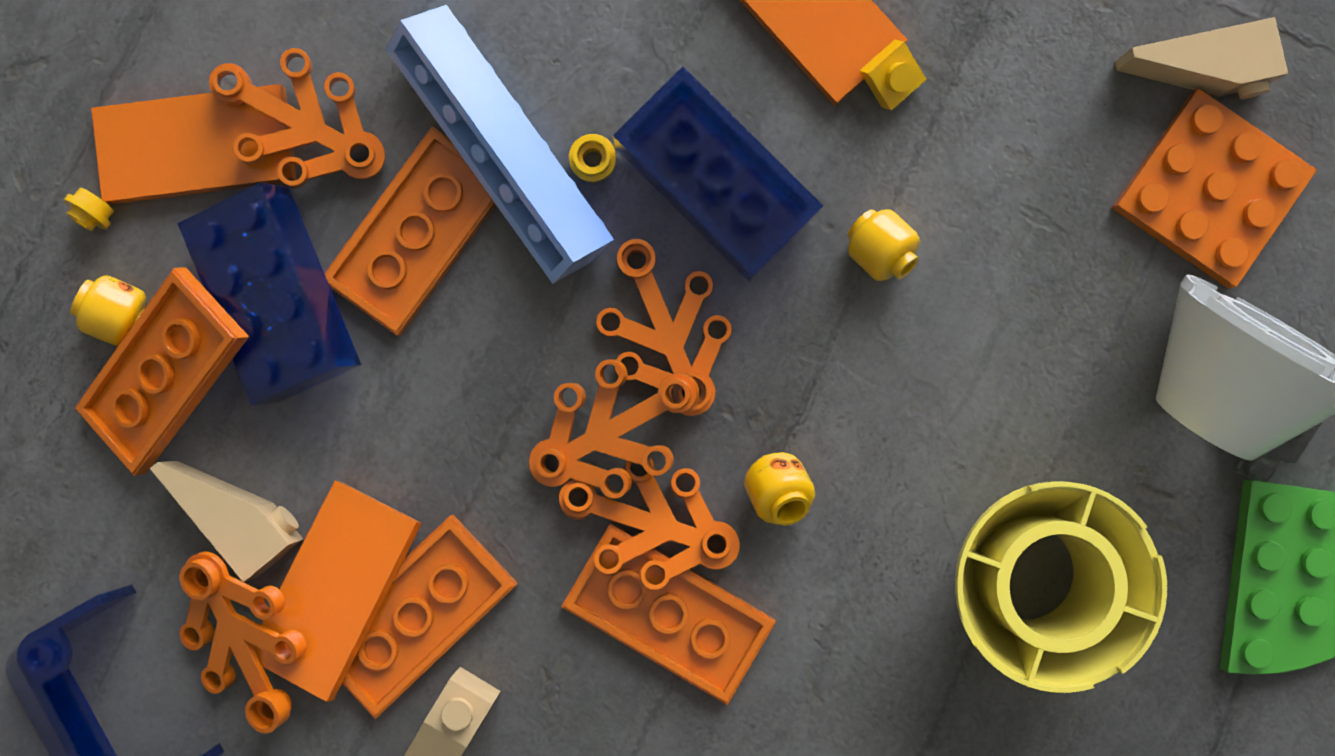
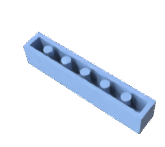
[385,5,614,284]

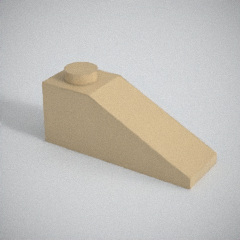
[1115,17,1288,99]
[150,461,304,582]
[404,667,501,756]

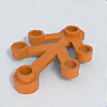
[209,48,386,188]
[596,239,732,416]
[529,359,699,499]
[559,457,740,591]
[179,551,307,734]

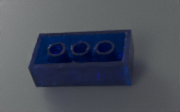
[613,66,824,282]
[177,183,362,405]

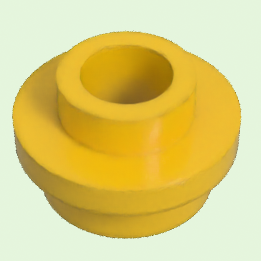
[569,134,616,183]
[63,188,114,231]

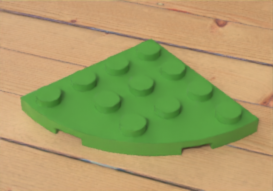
[1219,479,1335,675]

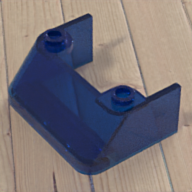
[5,585,224,756]

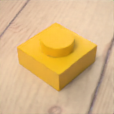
[859,39,927,111]

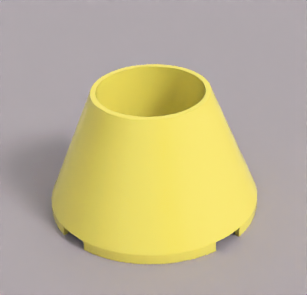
[955,481,1167,693]

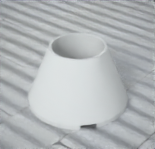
[1156,274,1335,461]

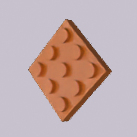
[1111,88,1317,289]

